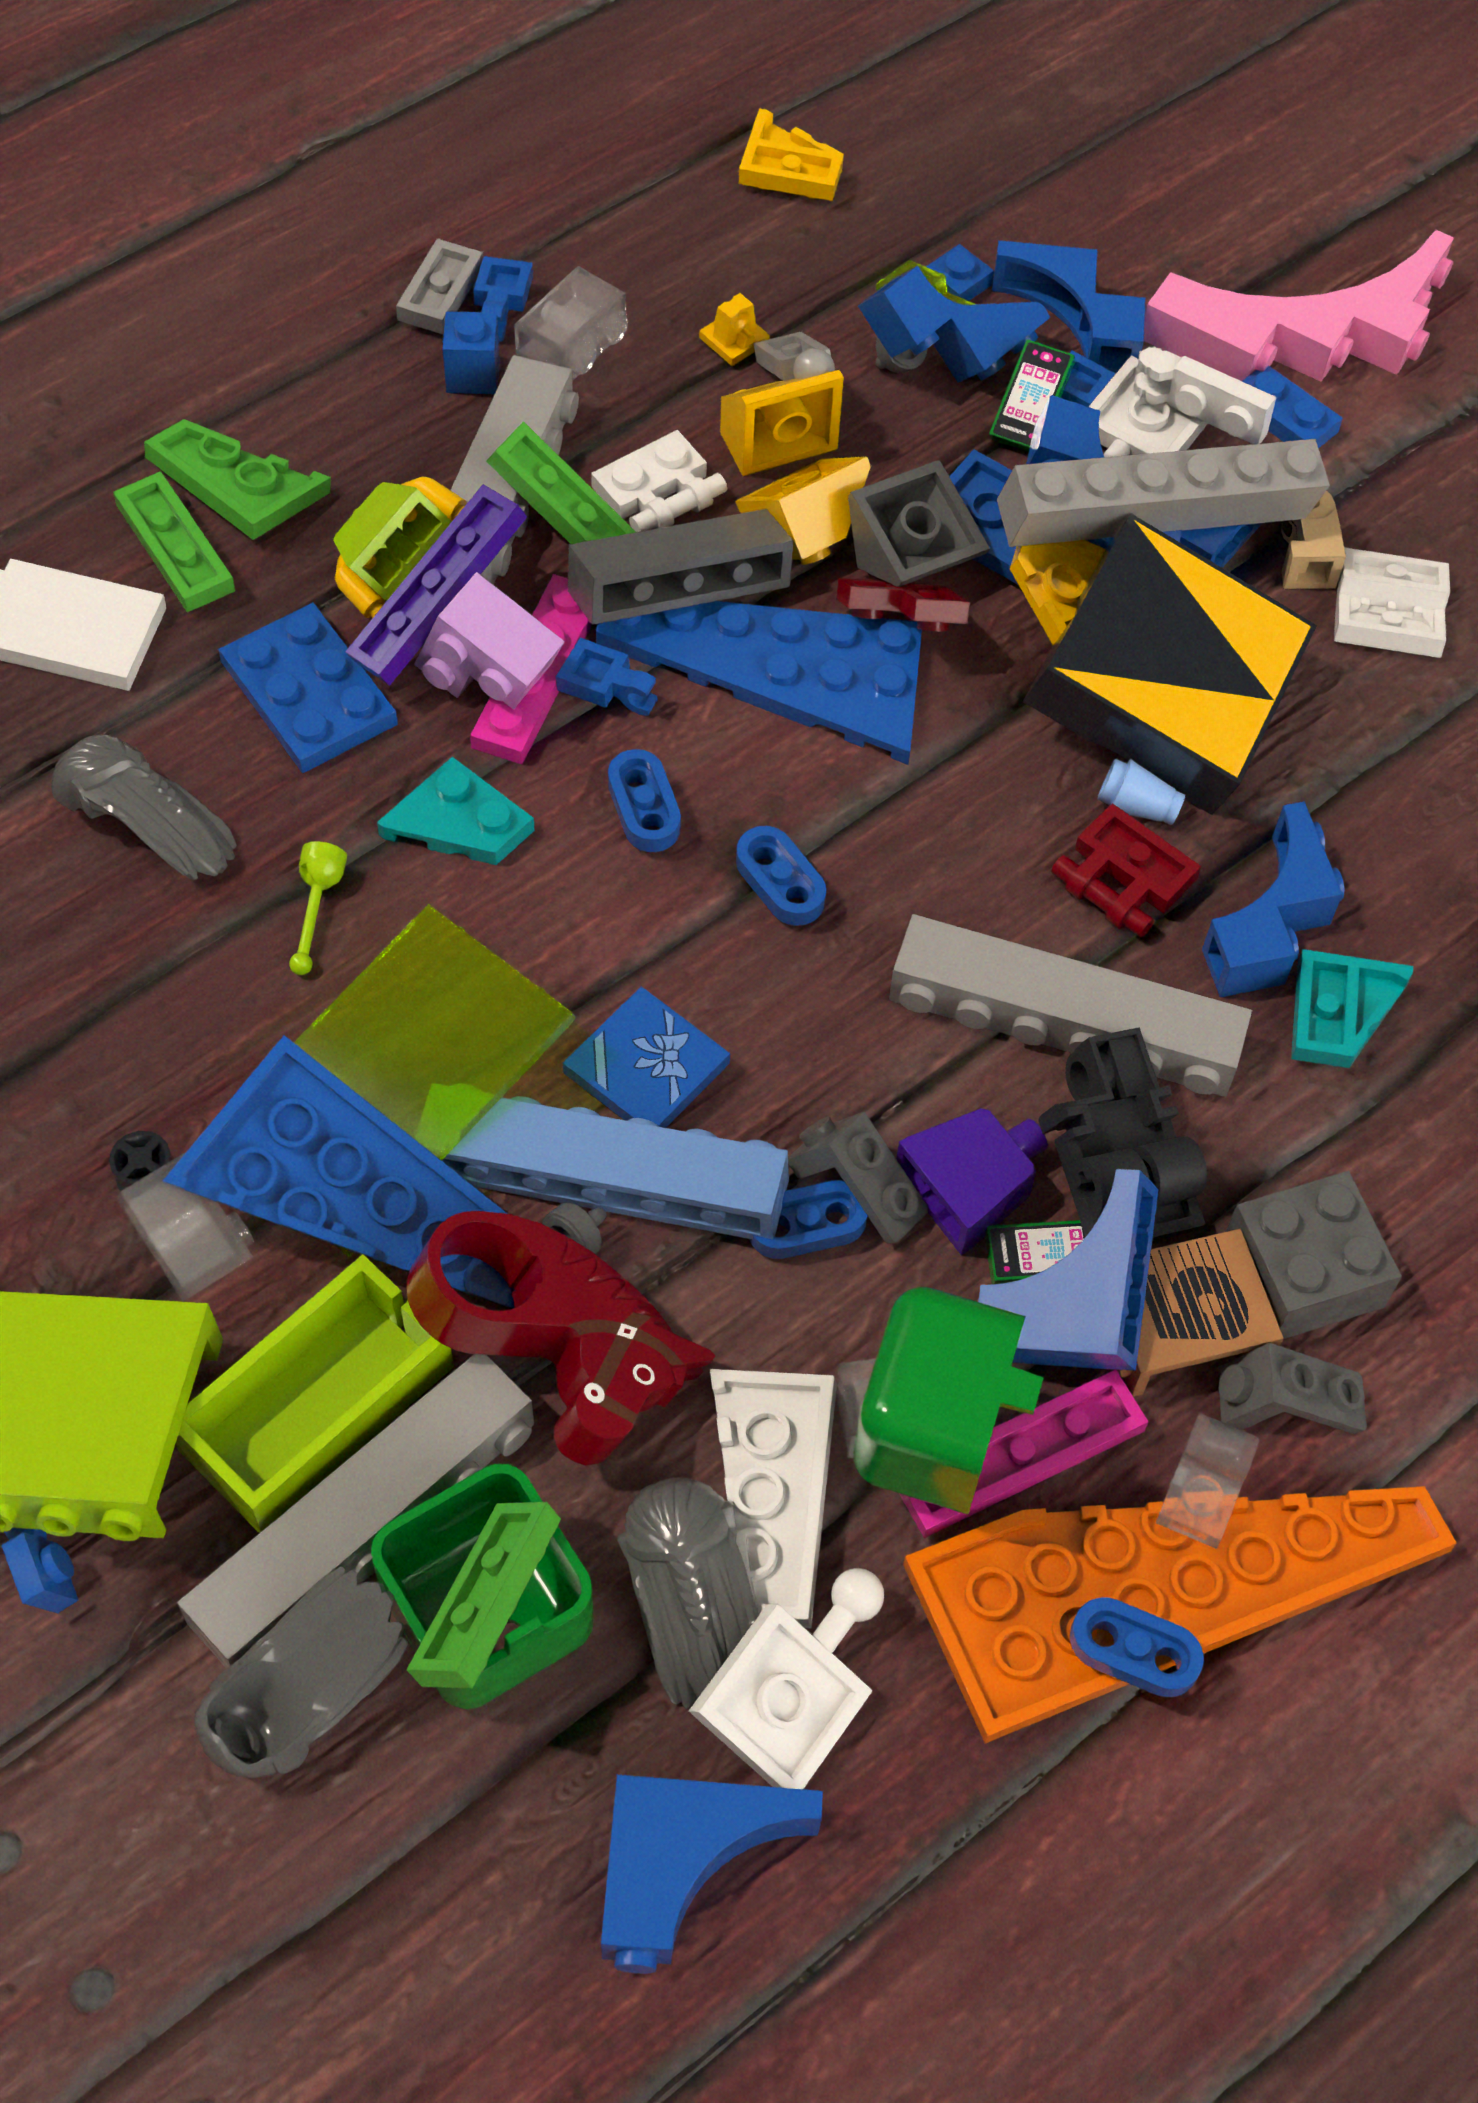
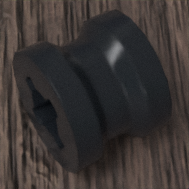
[109,1131,176,1206]

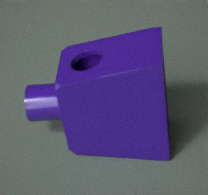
[896,1108,1048,1255]

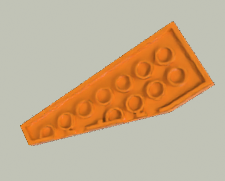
[903,1486,1457,1743]

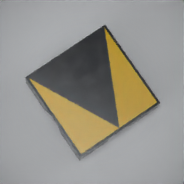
[1023,513,1317,815]

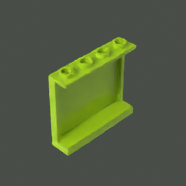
[0,1291,223,1541]

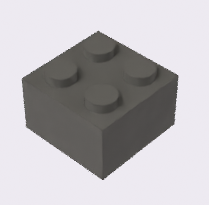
[1226,1171,1402,1339]

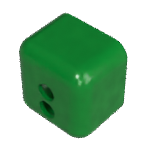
[853,1287,1044,1515]
[371,1464,594,1709]

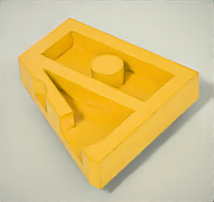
[738,108,844,201]

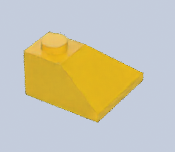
[720,370,844,476]
[735,456,871,565]

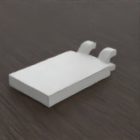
[0,559,166,691]

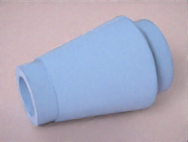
[1097,759,1185,825]

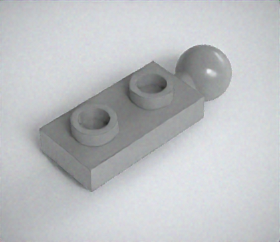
[753,332,835,381]

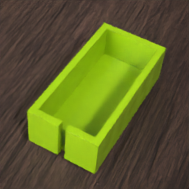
[176,1254,454,1533]

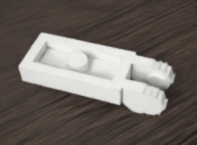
[1133,346,1276,444]

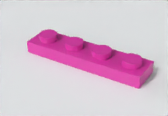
[470,574,592,764]
[899,1370,1148,1538]

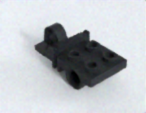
[1038,1027,1207,1241]

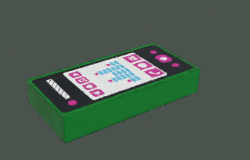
[989,339,1076,452]
[985,1220,1085,1284]

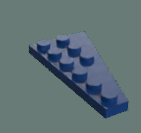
[596,601,922,765]
[162,1035,516,1309]

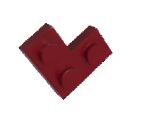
[836,578,970,632]

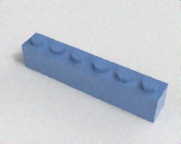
[415,1085,789,1239]

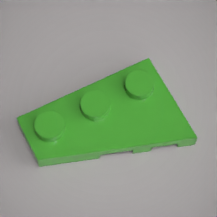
[144,419,331,540]

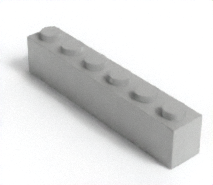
[451,355,579,585]
[997,439,1330,547]
[889,914,1252,1097]
[177,1354,534,1669]

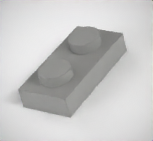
[396,238,483,334]

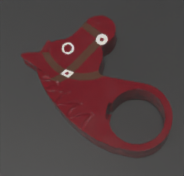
[406,1211,716,1466]

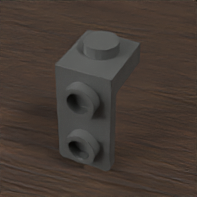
[788,1112,928,1244]
[1218,1343,1367,1434]

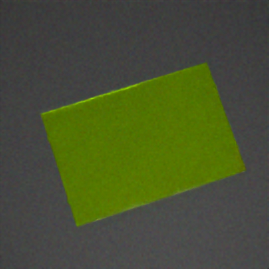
[294,904,576,1258]

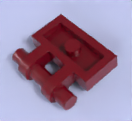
[1051,803,1202,938]

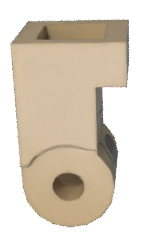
[1281,491,1346,589]

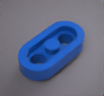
[608,749,681,852]
[736,826,826,926]
[749,1180,868,1259]
[1070,1597,1204,1697]

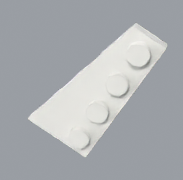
[710,1369,837,1628]

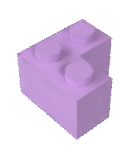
[414,572,565,709]

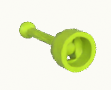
[289,841,347,975]

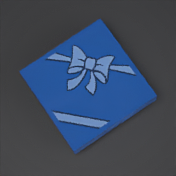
[563,986,730,1128]

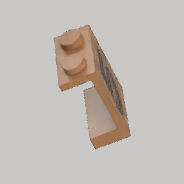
[1112,1229,1284,1397]

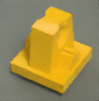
[699,293,770,366]

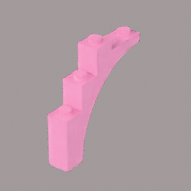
[1144,230,1454,381]

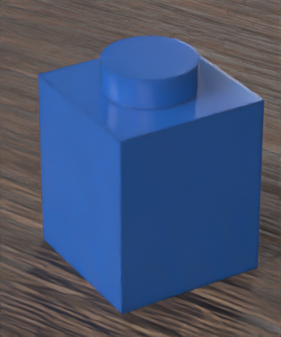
[442,311,500,394]

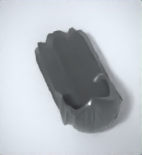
[51,735,237,880]
[618,1477,760,1709]
[194,1567,408,1778]

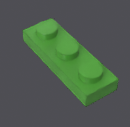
[486,421,636,544]
[113,471,235,613]
[407,1502,561,1688]

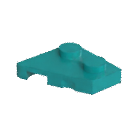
[377,757,535,865]
[1291,949,1413,1068]

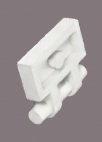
[591,430,727,532]

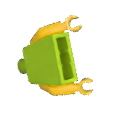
[333,476,467,618]

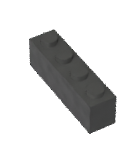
[568,509,793,625]

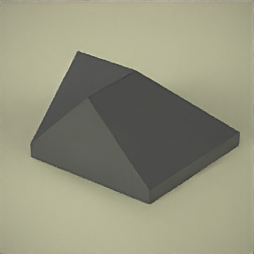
[848,460,990,587]

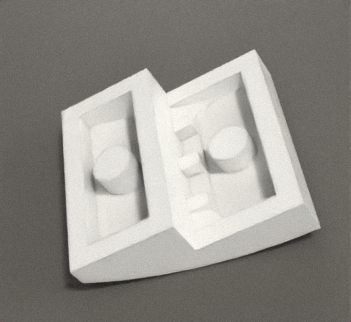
[1334,547,1450,658]

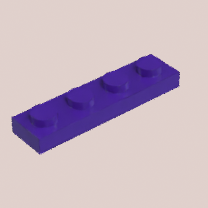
[345,484,528,686]

